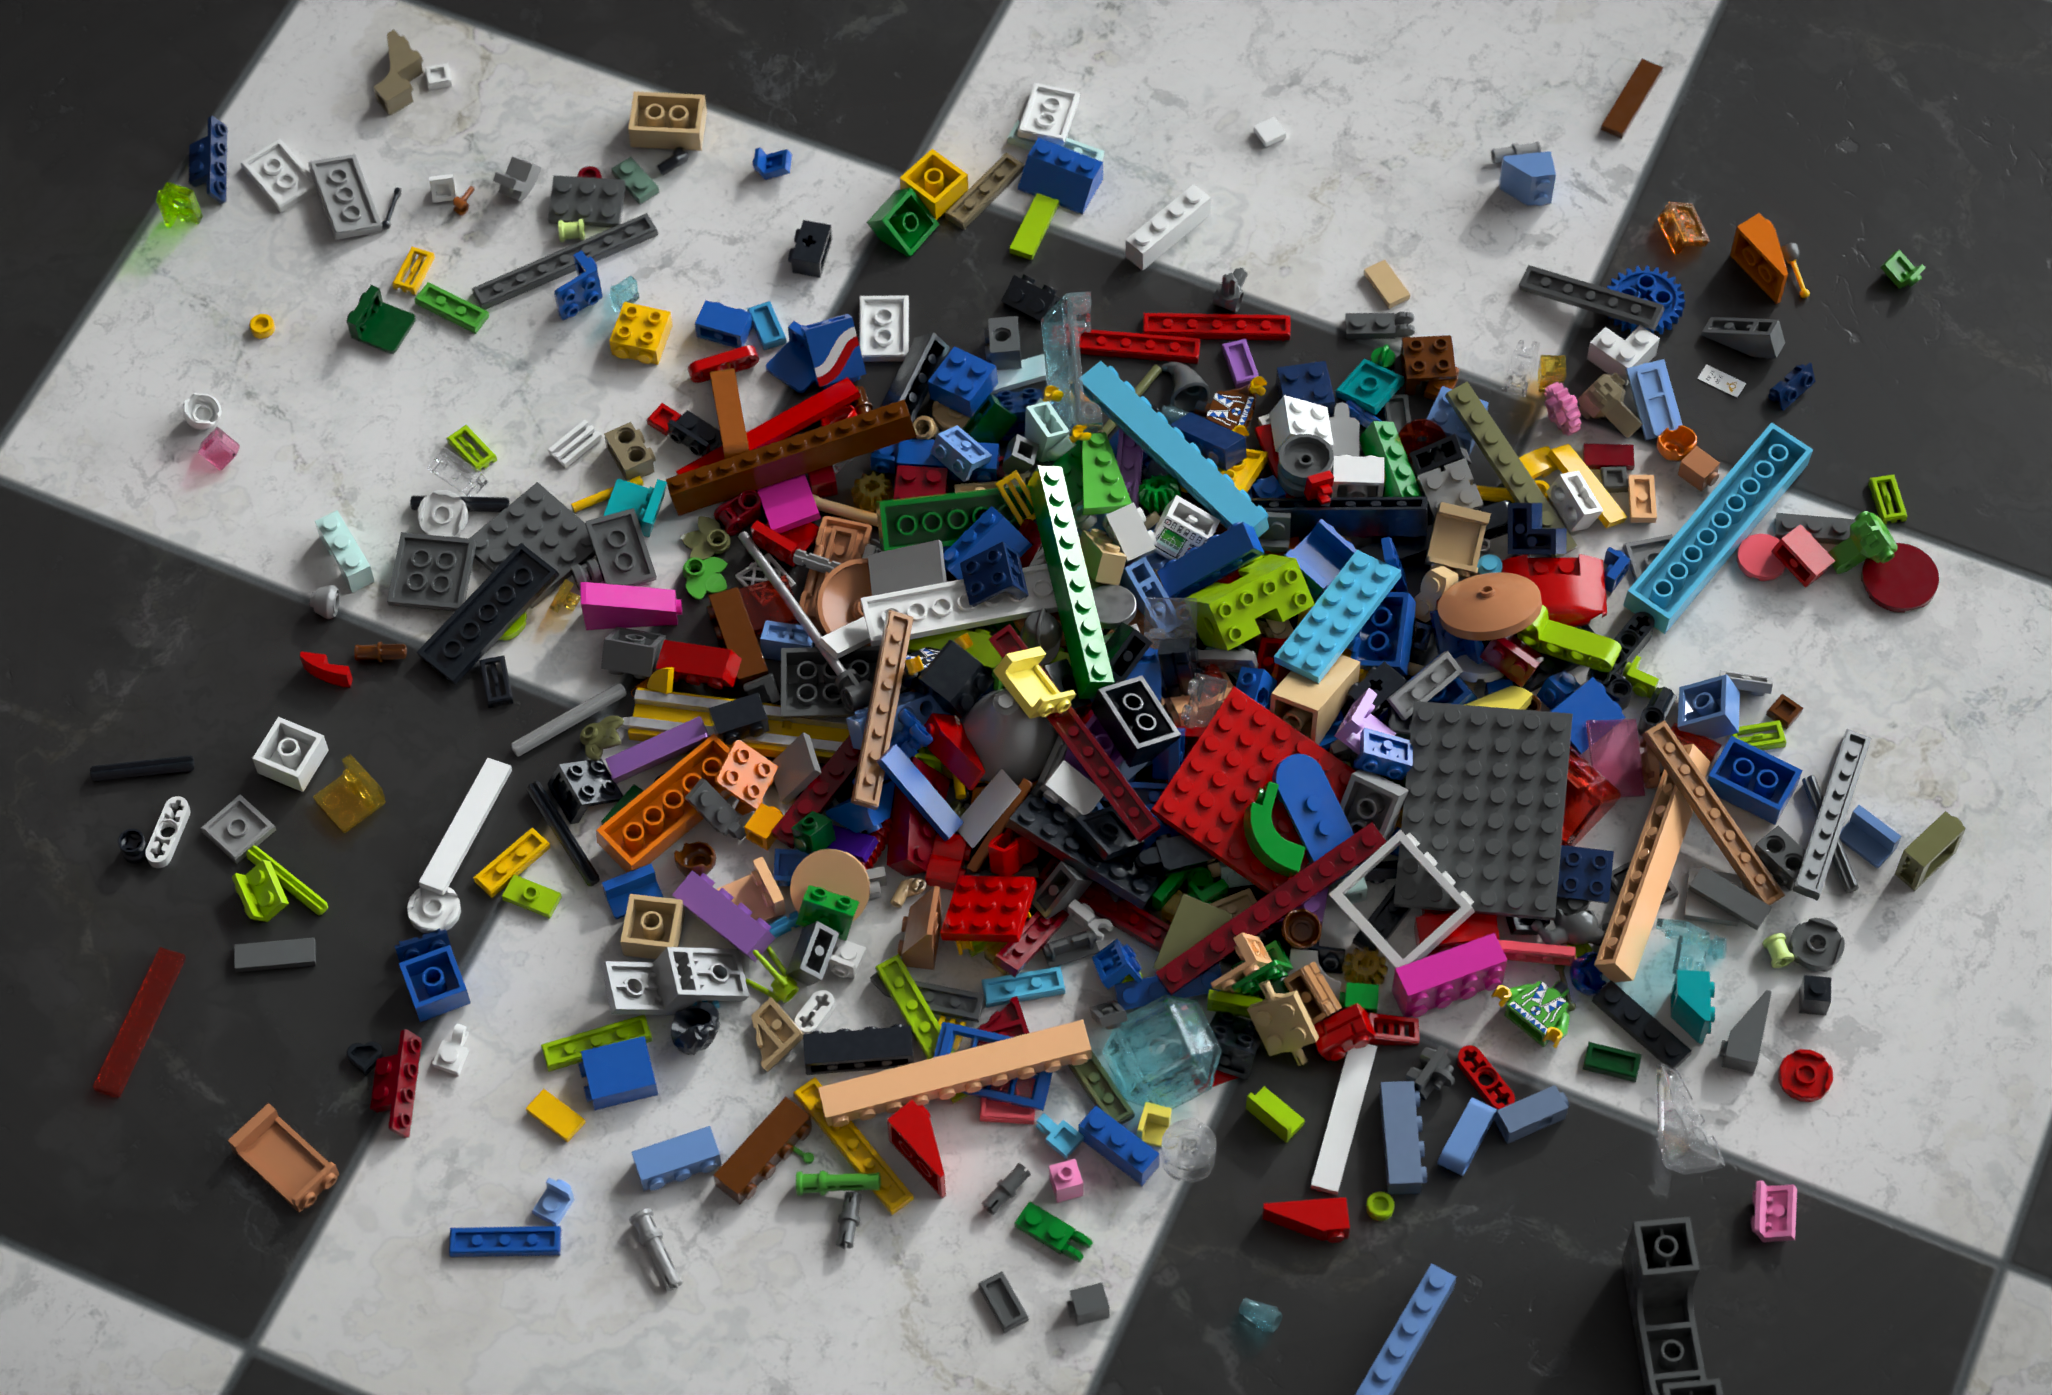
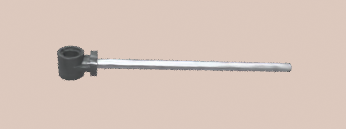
[738,531,873,713]

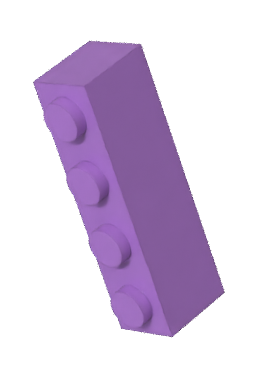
[672,871,775,962]

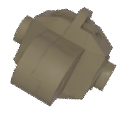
[1578,372,1643,438]

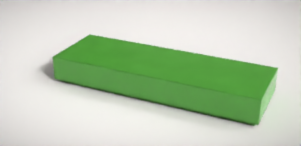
[414,282,489,334]

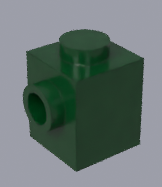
[791,811,836,855]

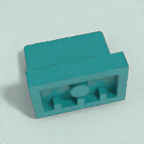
[603,479,667,538]

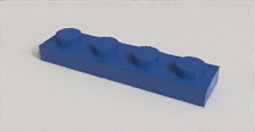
[1114,963,1222,1010]

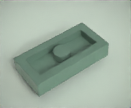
[611,157,659,204]

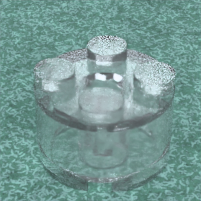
[1161,1117,1217,1183]

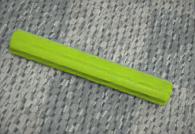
[246,846,328,915]

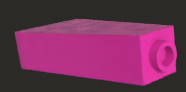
[581,582,682,630]

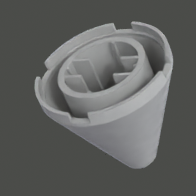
[960,688,1058,786]

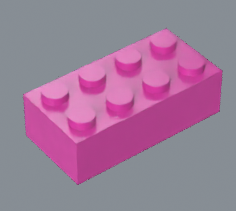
[1392,933,1508,1018]

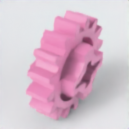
[1544,382,1582,436]

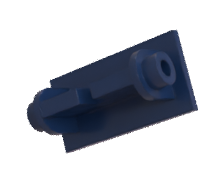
[1768,363,1816,411]
[395,928,453,963]

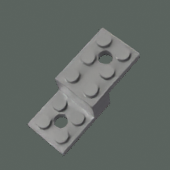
[601,947,749,1015]

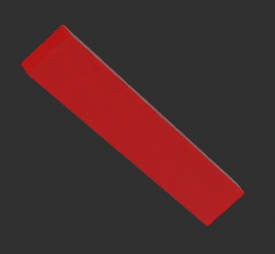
[1143,313,1290,340]
[1051,326,1200,364]

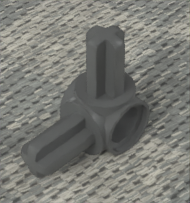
[1213,267,1248,312]

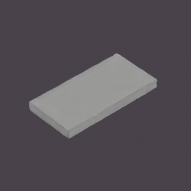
[308,154,382,240]

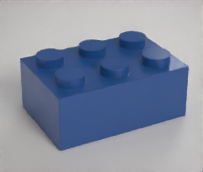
[1707,736,1803,825]

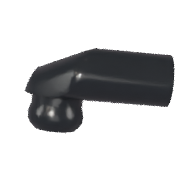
[657,147,688,175]

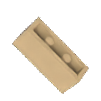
[1080,528,1127,585]

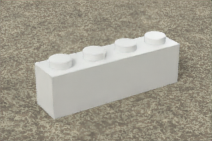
[1125,184,1211,271]

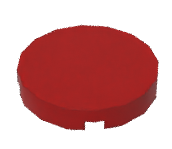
[1778,1049,1833,1102]

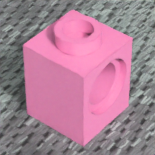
[1049,1159,1083,1203]

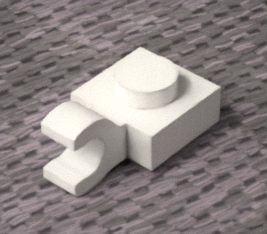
[1068,899,1113,941]
[432,1024,469,1076]

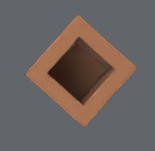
[1678,446,1720,492]

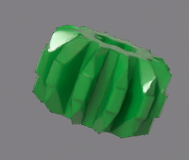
[1138,473,1182,514]

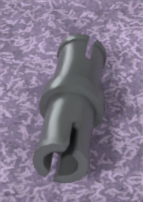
[981,1163,1031,1215]
[836,1191,862,1249]

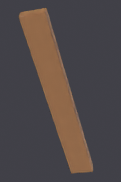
[851,610,914,810]
[1642,720,1785,905]

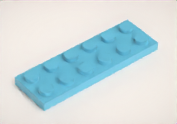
[1274,550,1401,684]

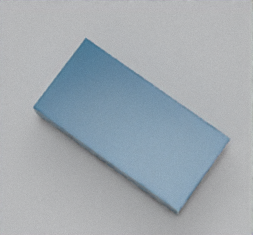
[747,301,787,351]

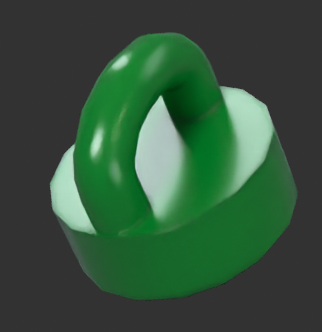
[1371,345,1396,370]

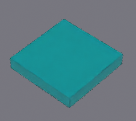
[1335,359,1405,415]

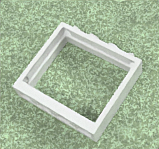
[1329,830,1475,968]

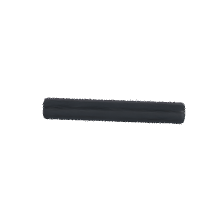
[410,495,510,512]
[90,755,195,781]

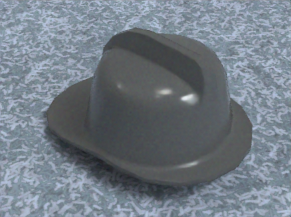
[1020,608,1063,666]

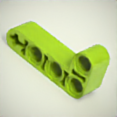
[1517,605,1622,672]

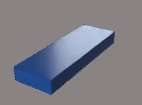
[1381,537,1408,593]

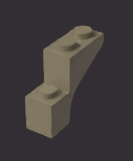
[373,29,423,116]

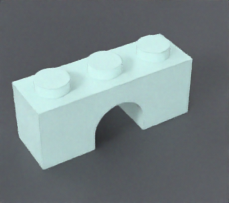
[315,510,375,593]

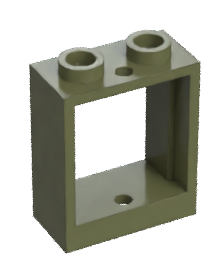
[1895,811,1966,891]

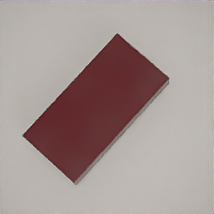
[1583,443,1635,470]

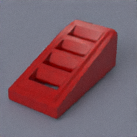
[1367,1012,1420,1045]

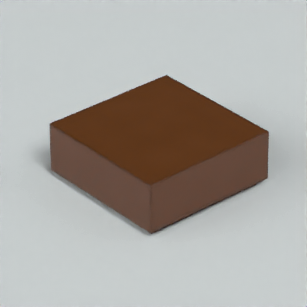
[1766,693,1803,729]

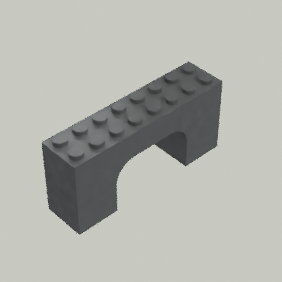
[1622,1217,1723,1395]

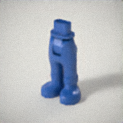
[852,708,933,784]

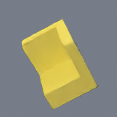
[1137,1102,1172,1148]

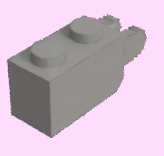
[1329,402,1359,457]

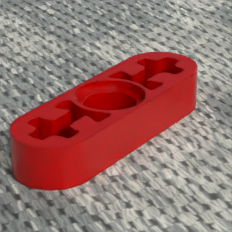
[687,345,759,383]
[1457,1045,1515,1110]

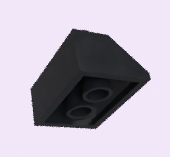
[1091,675,1181,768]

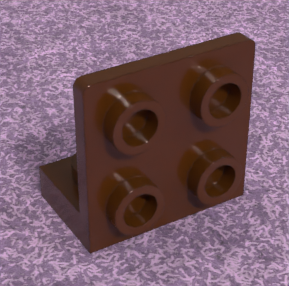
[1400,335,1457,395]

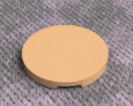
[790,849,870,921]

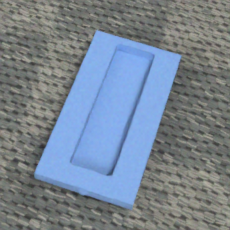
[1625,359,1682,441]

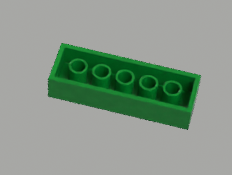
[875,485,1034,552]

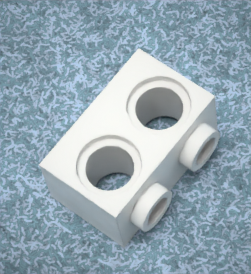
[1546,471,1603,532]

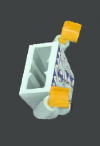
[1025,385,1092,462]

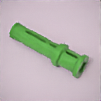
[796,1171,881,1196]

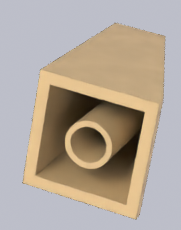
[1270,655,1360,745]

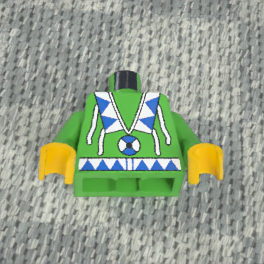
[1491,981,1570,1048]

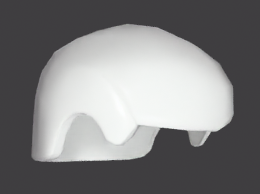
[183,393,221,430]

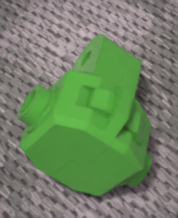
[1829,511,1898,574]

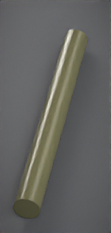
[1098,365,1162,436]

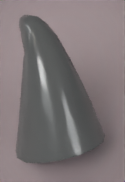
[1160,362,1210,413]

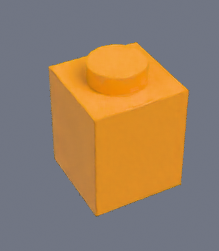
[744,803,784,851]

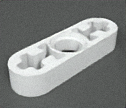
[145,796,191,868]

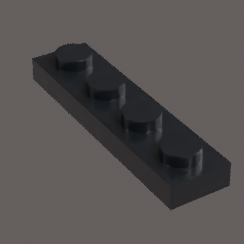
[1592,980,1692,1072]

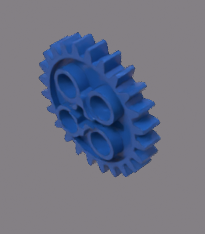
[1607,266,1685,335]

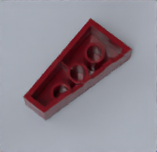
[887,756,951,877]

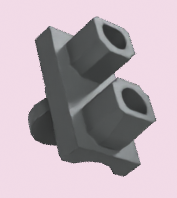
[1406,1045,1455,1100]

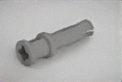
[629,1208,682,1291]

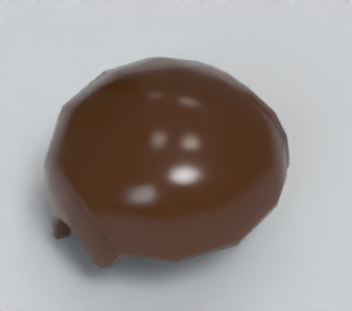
[674,841,716,877]
[1281,909,1322,949]

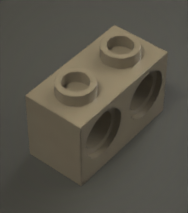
[604,422,656,481]

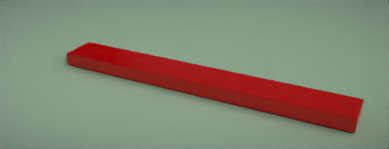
[676,377,861,475]

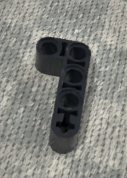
[1586,612,1655,710]

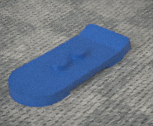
[1272,754,1365,883]

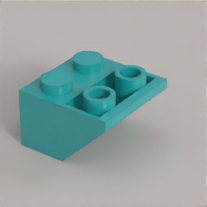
[1670,970,1715,1044]

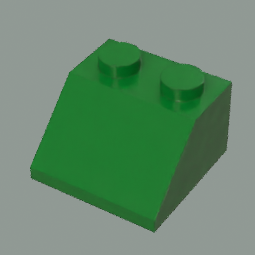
[867,188,939,257]

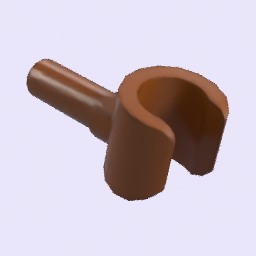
[453,186,475,216]

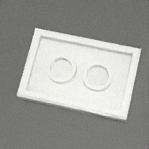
[1017,83,1080,147]
[240,139,317,213]
[859,296,909,362]

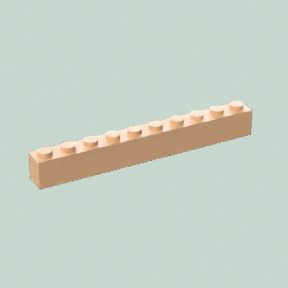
[1594,744,1710,982]
[818,1020,1092,1127]

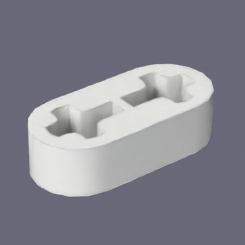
[795,990,835,1034]

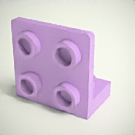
[1335,688,1396,755]

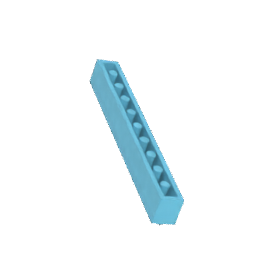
[1078,361,1269,537]

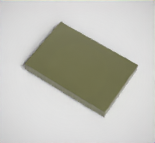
[1153,894,1233,970]

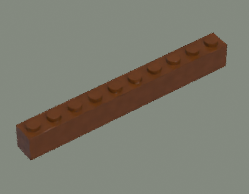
[666,399,917,516]

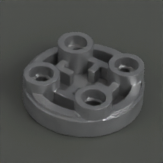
[1092,585,1136,631]

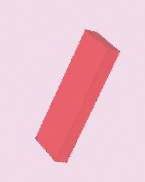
[1498,940,1576,966]

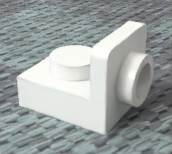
[829,940,867,979]

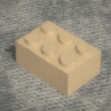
[628,91,707,151]

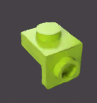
[1622,655,1659,699]

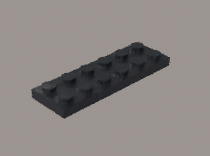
[417,543,559,685]
[1006,793,1165,910]

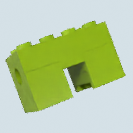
[1184,554,1315,651]

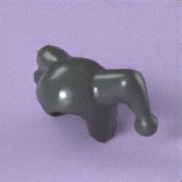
[1531,909,1609,946]

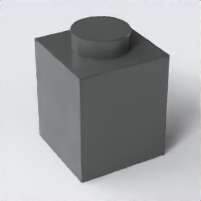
[1066,1282,1110,1326]

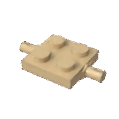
[1247,980,1319,1066]

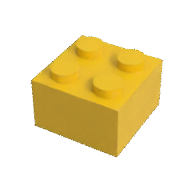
[900,149,968,220]

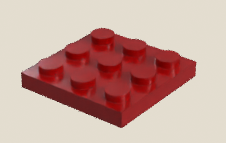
[940,875,1037,943]

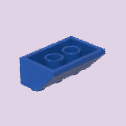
[1018,137,1103,215]
[943,506,1032,580]
[1351,592,1416,676]

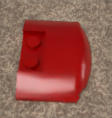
[1501,554,1607,627]

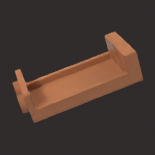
[228,1103,339,1213]

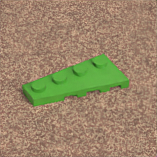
[1080,432,1132,516]

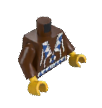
[1194,376,1267,436]

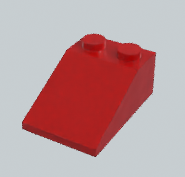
[887,1100,946,1198]

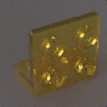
[313,754,386,833]

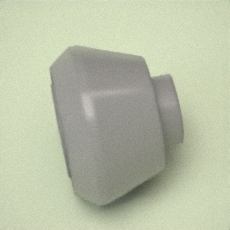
[310,585,340,620]

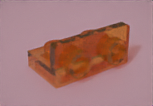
[1658,202,1710,254]

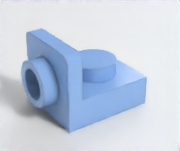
[532,1178,574,1226]

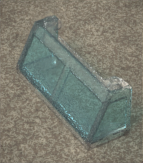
[1041,291,1103,441]

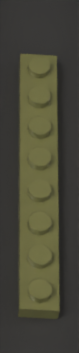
[1445,381,1577,558]

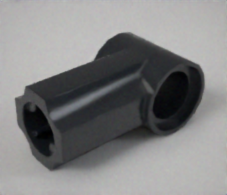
[1637,687,1677,736]

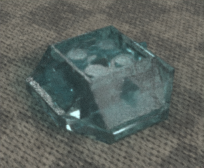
[1102,994,1222,1110]

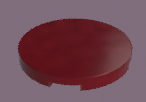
[1861,543,1939,613]

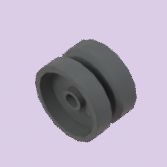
[1277,434,1334,498]

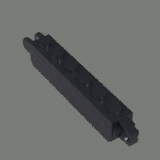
[1134,833,1221,877]

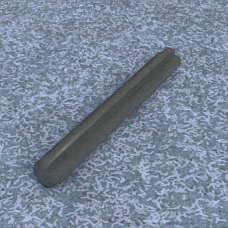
[1802,775,1859,893]

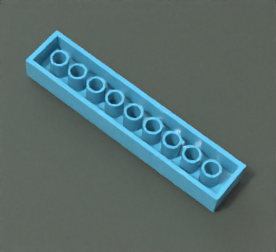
[1623,422,1813,634]

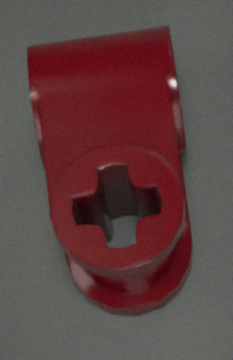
[713,490,763,536]

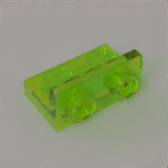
[156,182,203,228]

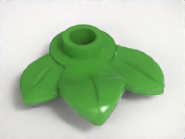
[683,557,728,600]

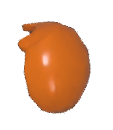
[1656,425,1697,461]

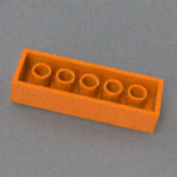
[596,733,732,873]

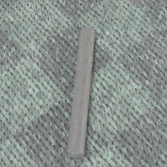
[511,683,626,756]

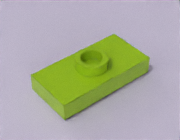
[502,875,562,919]

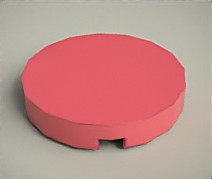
[1737,533,1785,581]

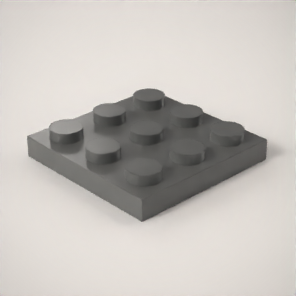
[387,532,477,612]

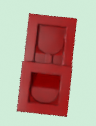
[300,652,353,688]

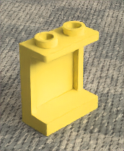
[993,646,1076,719]

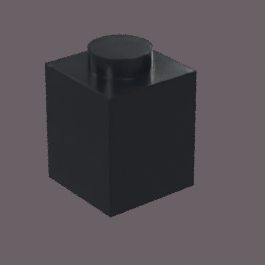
[1799,975,1831,1016]

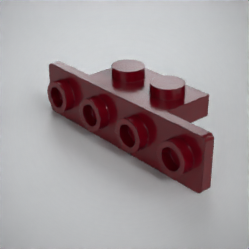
[370,1029,422,1138]

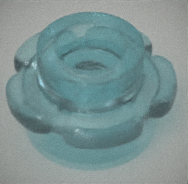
[1708,935,1727,961]

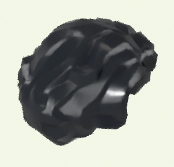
[671,1002,720,1055]

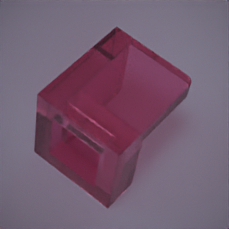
[198,426,240,470]

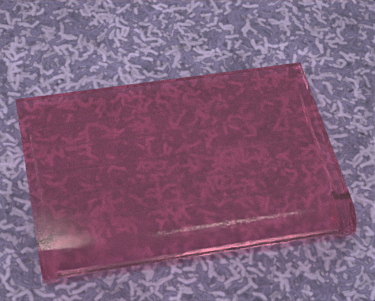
[1586,719,1645,799]

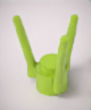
[745,945,799,1003]

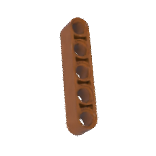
[710,368,749,459]

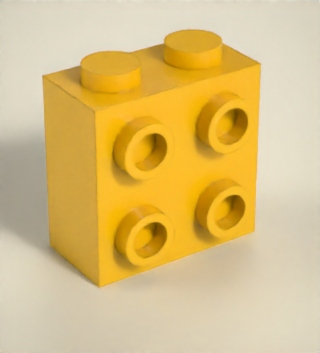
[609,302,673,365]

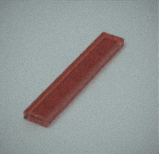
[93,947,186,1098]

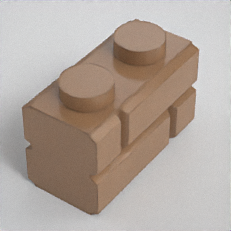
[1283,961,1342,1025]

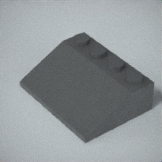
[781,646,880,719]

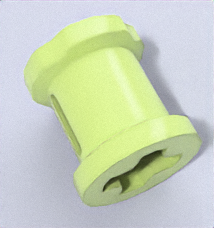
[558,219,585,242]
[1762,933,1795,968]

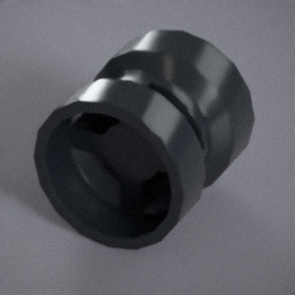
[118,829,148,864]

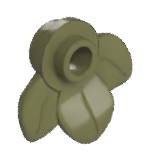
[681,516,731,560]
[580,716,624,761]

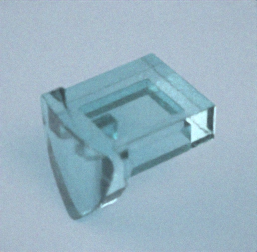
[610,275,639,312]

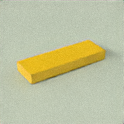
[473,828,551,898]

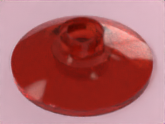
[1398,419,1446,464]

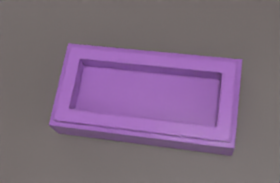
[1222,339,1259,388]

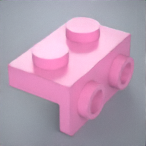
[1751,1181,1797,1242]

